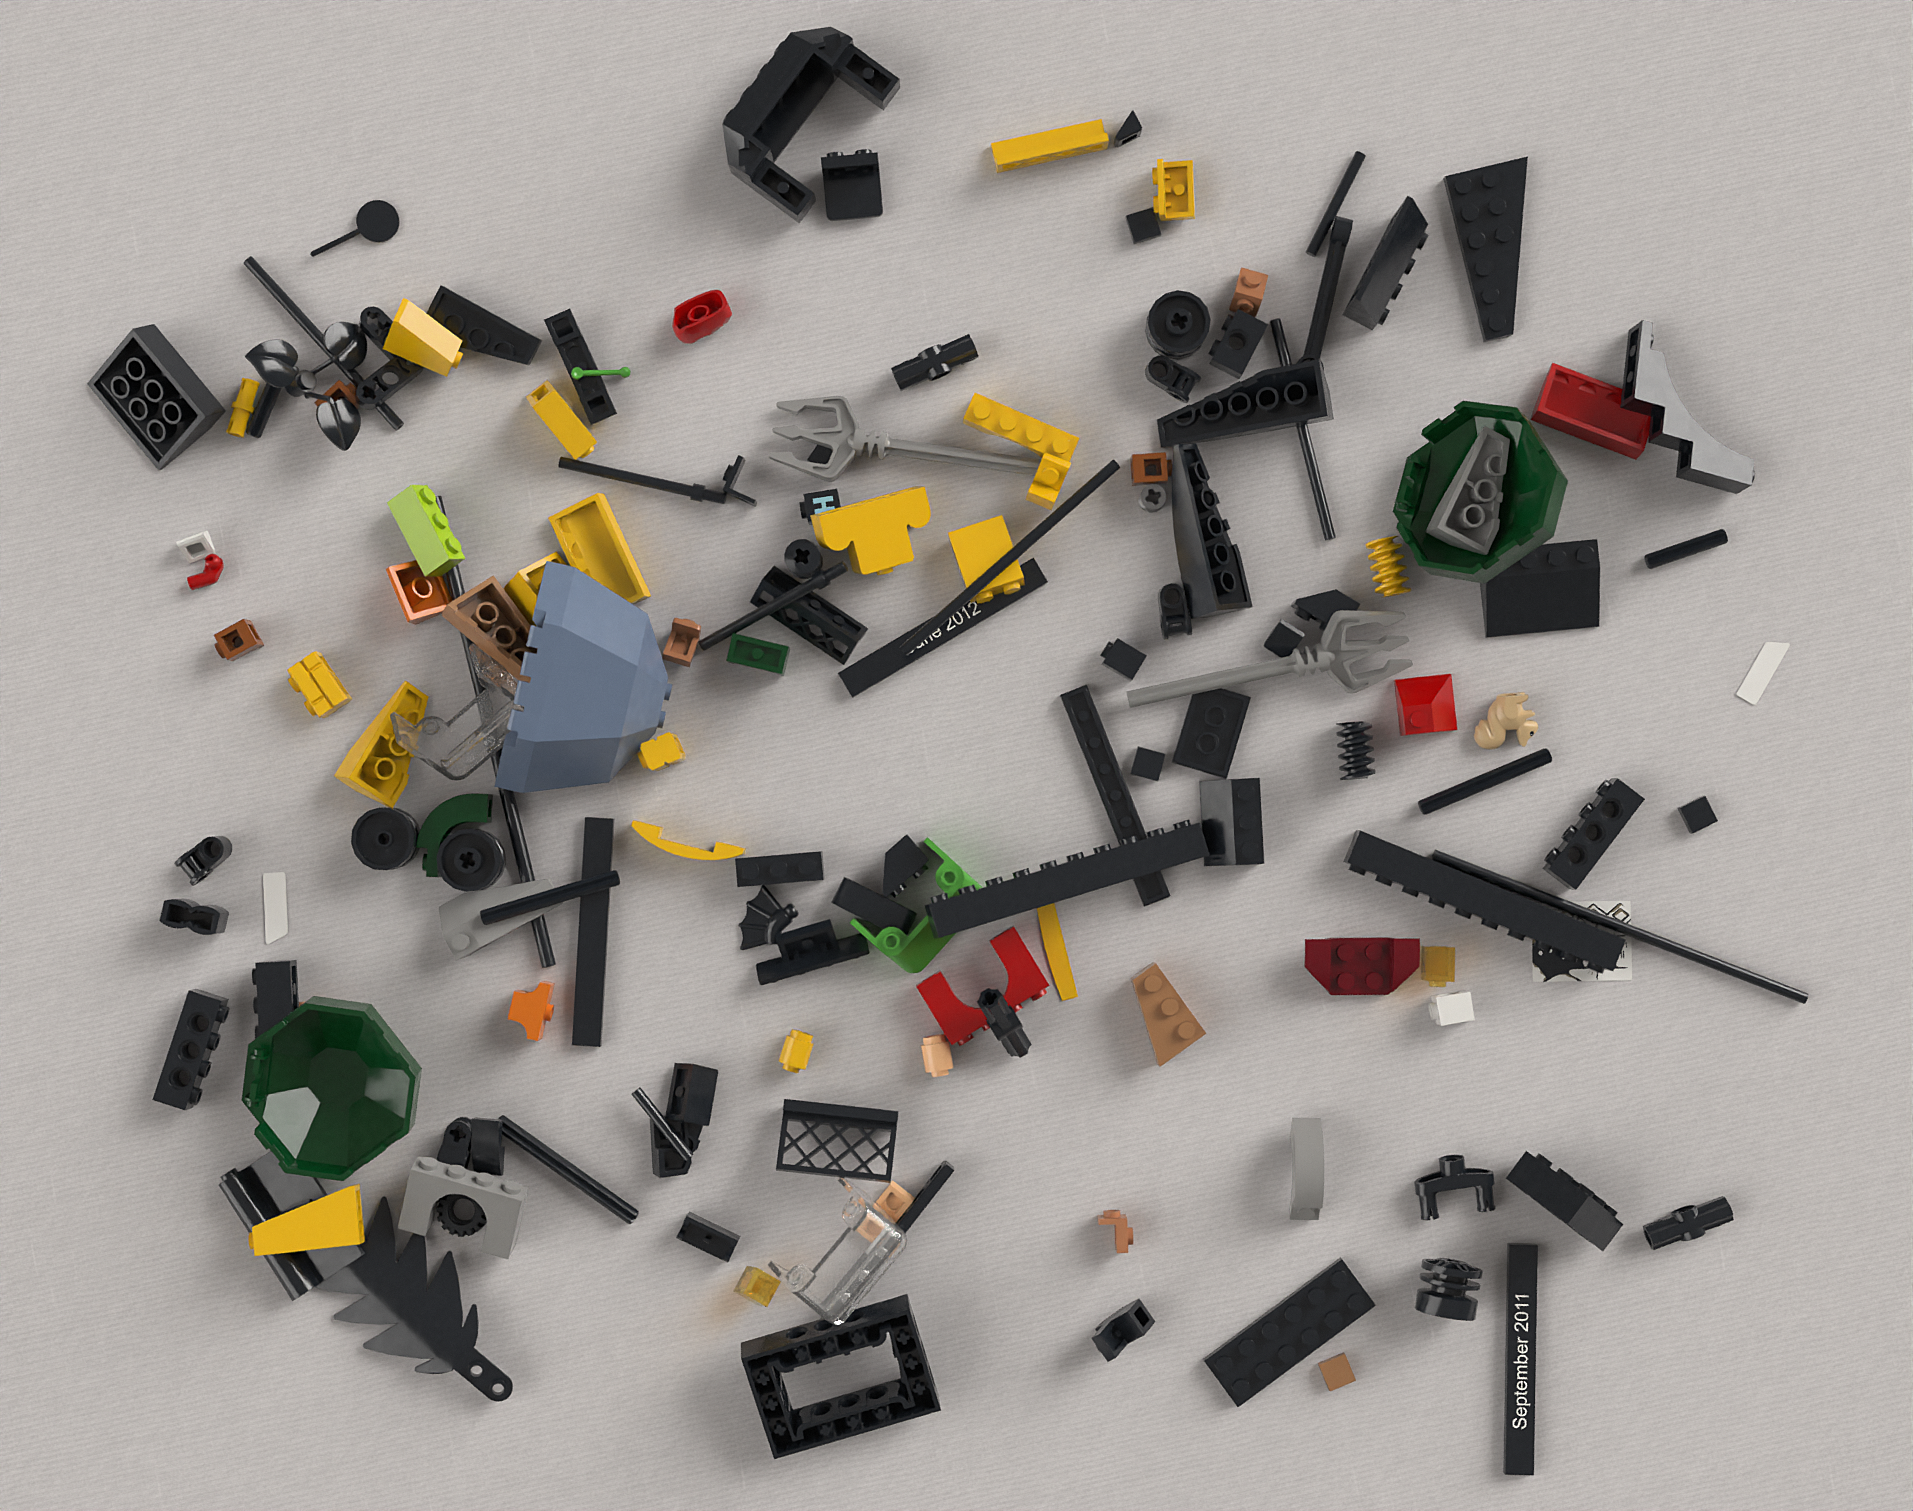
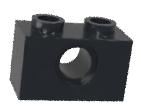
[1208,309,1268,379]

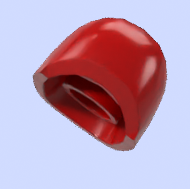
[672,290,732,344]

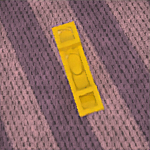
[631,820,746,860]

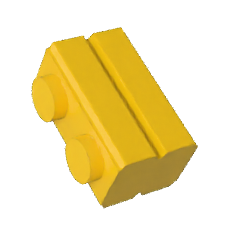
[287,651,352,718]
[637,732,686,771]

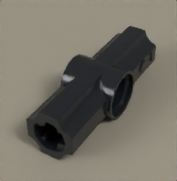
[891,334,979,391]
[977,988,1032,1058]
[1643,1196,1734,1250]

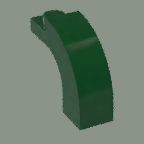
[416,793,493,877]

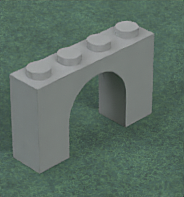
[398,1156,529,1259]

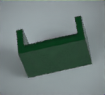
[726,633,790,676]

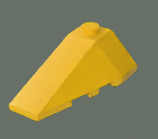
[334,681,428,808]

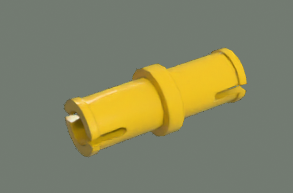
[226,378,260,438]

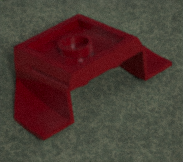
[1304,937,1420,995]

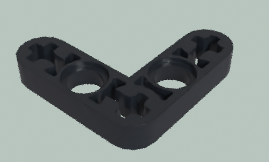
[355,306,424,410]

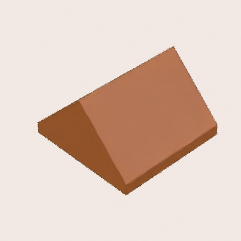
[386,560,452,625]

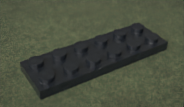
[1203,1257,1376,1407]

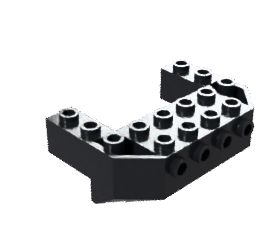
[722,27,900,223]

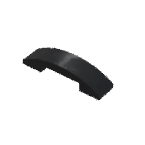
[544,308,617,425]

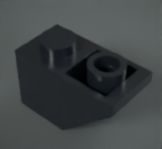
[1291,589,1360,632]
[882,834,929,898]

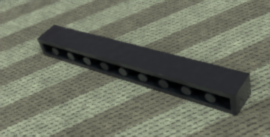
[924,819,1209,939]
[1343,830,1626,974]

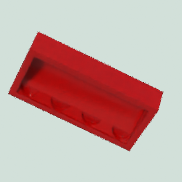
[1530,363,1651,460]

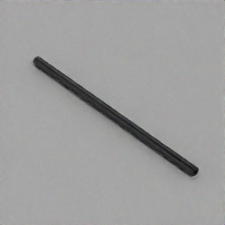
[899,460,1120,656]

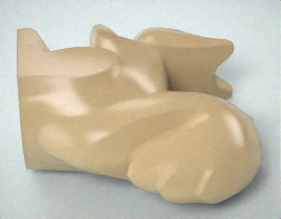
[1474,692,1538,750]

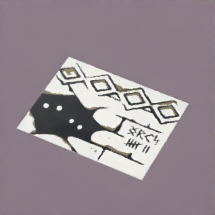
[1532,901,1632,982]

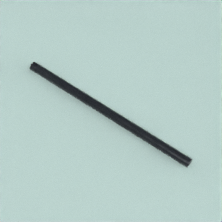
[243,256,404,431]
[1269,318,1336,541]

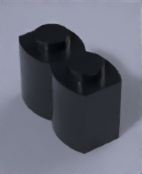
[159,898,229,935]

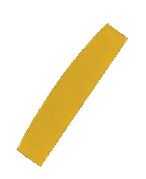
[1037,903,1078,1001]

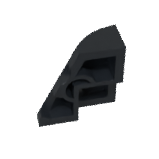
[650,1116,703,1178]

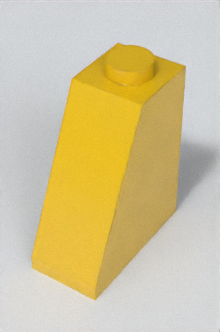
[383,298,463,377]
[526,379,597,460]

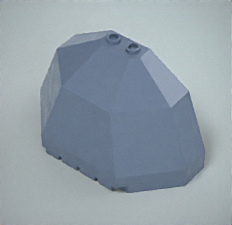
[494,561,672,793]

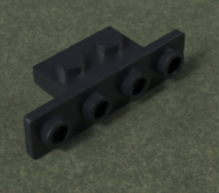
[756,919,870,985]

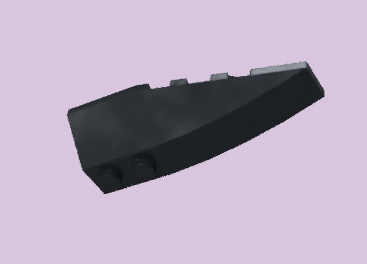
[1157,359,1334,448]
[1172,444,1253,619]

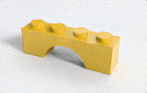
[963,393,1079,462]

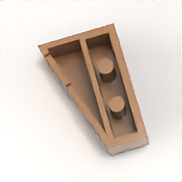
[1131,962,1206,1067]

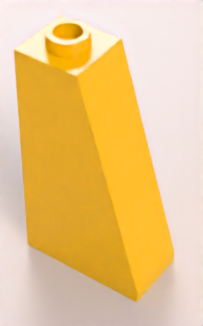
[248,1184,365,1256]

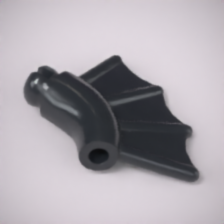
[738,885,799,950]

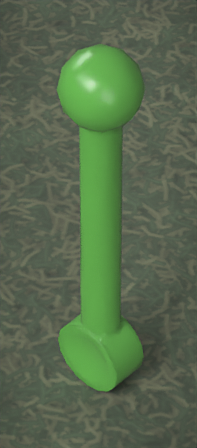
[571,367,631,379]

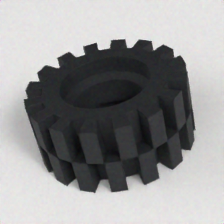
[436,1194,487,1237]

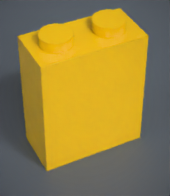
[948,515,1025,603]

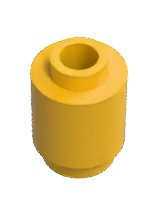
[779,1029,814,1073]

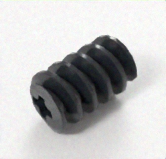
[784,539,823,579]
[1336,721,1376,780]

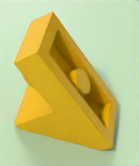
[1025,452,1071,511]

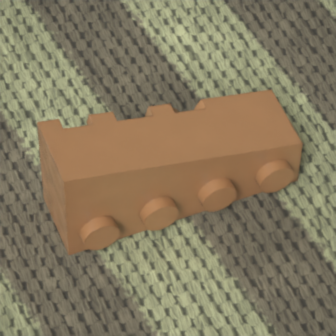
[441,575,538,682]

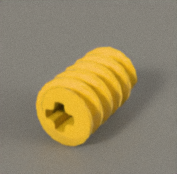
[1365,536,1412,598]

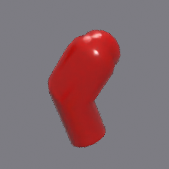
[187,554,224,590]

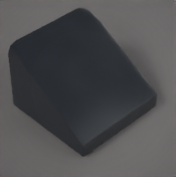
[1114,110,1142,148]
[1264,619,1305,658]

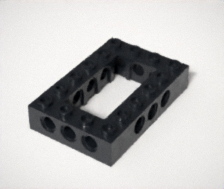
[741,1294,941,1459]

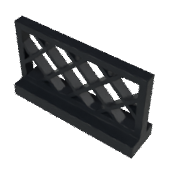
[776,1099,899,1183]

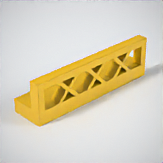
[991,119,1109,173]

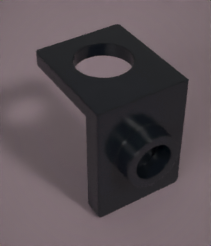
[723,455,757,507]

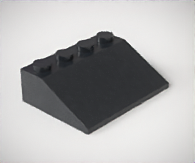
[1342,196,1429,330]
[87,324,226,470]
[1480,539,1600,638]

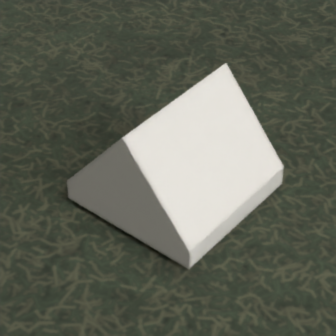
[176,530,216,564]

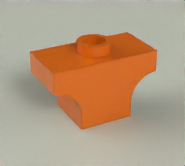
[508,981,555,1041]

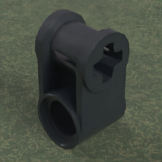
[1145,355,1202,403]
[1157,583,1192,640]
[174,836,233,886]
[437,1117,471,1169]

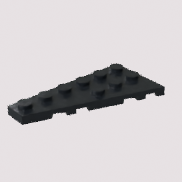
[1443,156,1528,342]

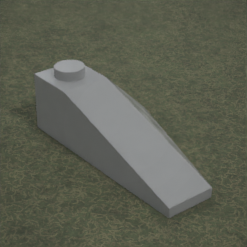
[1426,426,1510,555]
[439,878,563,961]

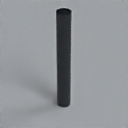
[631,1087,694,1161]

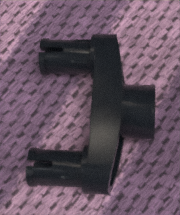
[1414,1155,1496,1220]

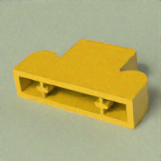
[810,486,931,575]

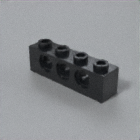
[1543,778,1645,890]
[152,989,230,1110]

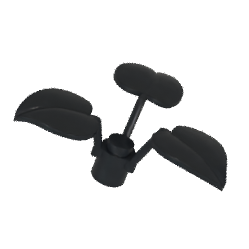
[245,321,367,451]

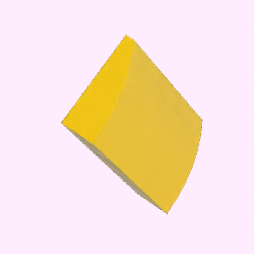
[548,493,651,605]

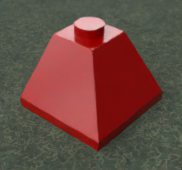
[1394,674,1458,736]

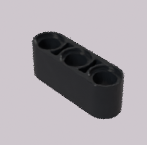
[831,877,918,935]

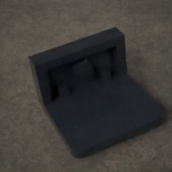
[821,149,883,221]

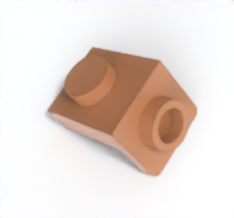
[1229,267,1268,317]
[662,618,701,667]
[1097,1210,1133,1253]

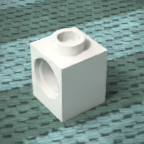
[1428,990,1475,1026]

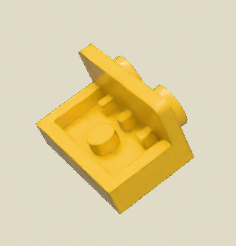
[1152,159,1195,221]

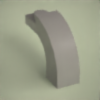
[1289,1118,1324,1220]

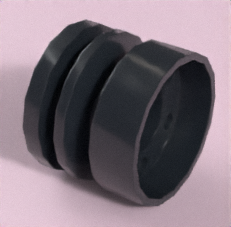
[1415,1258,1483,1321]

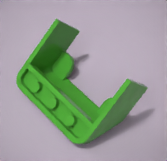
[850,837,983,973]

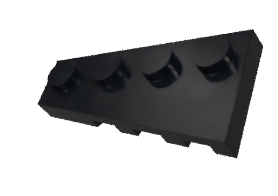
[426,285,542,365]

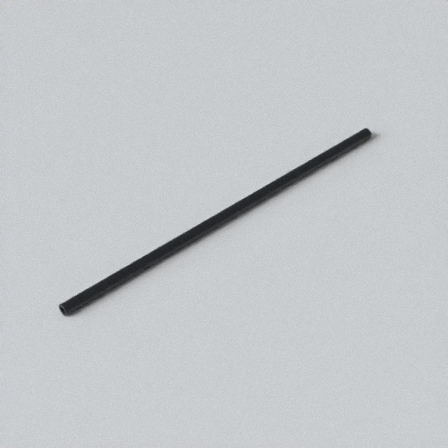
[436,496,556,968]

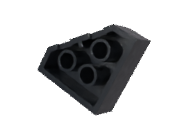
[1506,1151,1623,1251]

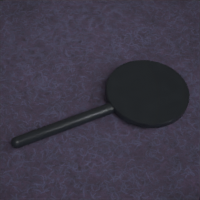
[310,200,400,257]

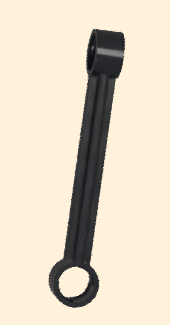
[1296,216,1353,371]

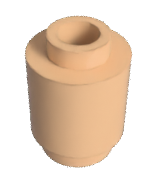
[921,1034,954,1077]

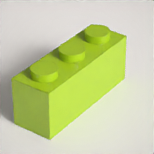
[387,485,466,577]

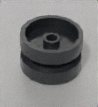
[1145,290,1211,360]
[351,807,420,870]
[437,829,506,892]

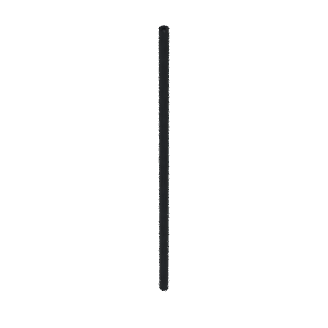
[1431,849,1808,1004]

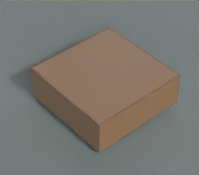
[1318,1352,1356,1391]

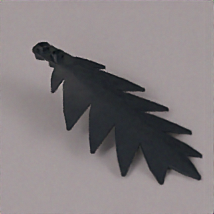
[316,1196,513,1402]

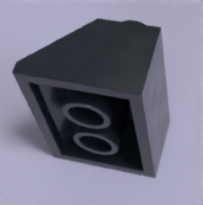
[1199,778,1264,866]

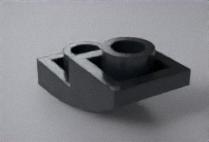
[471,1117,505,1176]

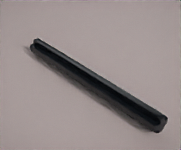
[498,1115,639,1224]

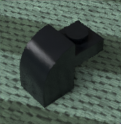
[1091,1299,1155,1362]

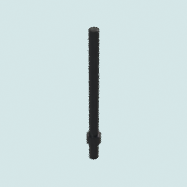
[558,457,727,504]
[699,561,848,651]

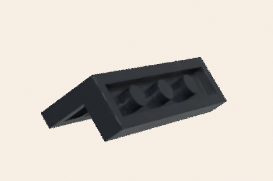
[750,566,868,665]

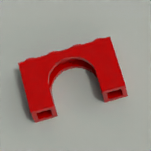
[916,926,1050,1046]

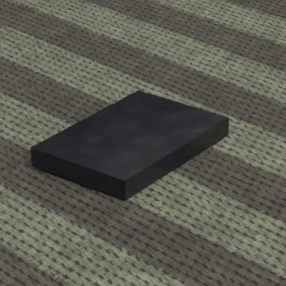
[1171,688,1251,779]

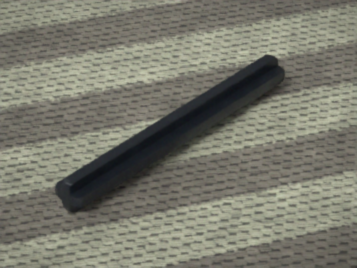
[1418,748,1552,815]
[480,870,620,925]

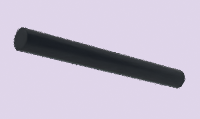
[1306,151,1366,257]

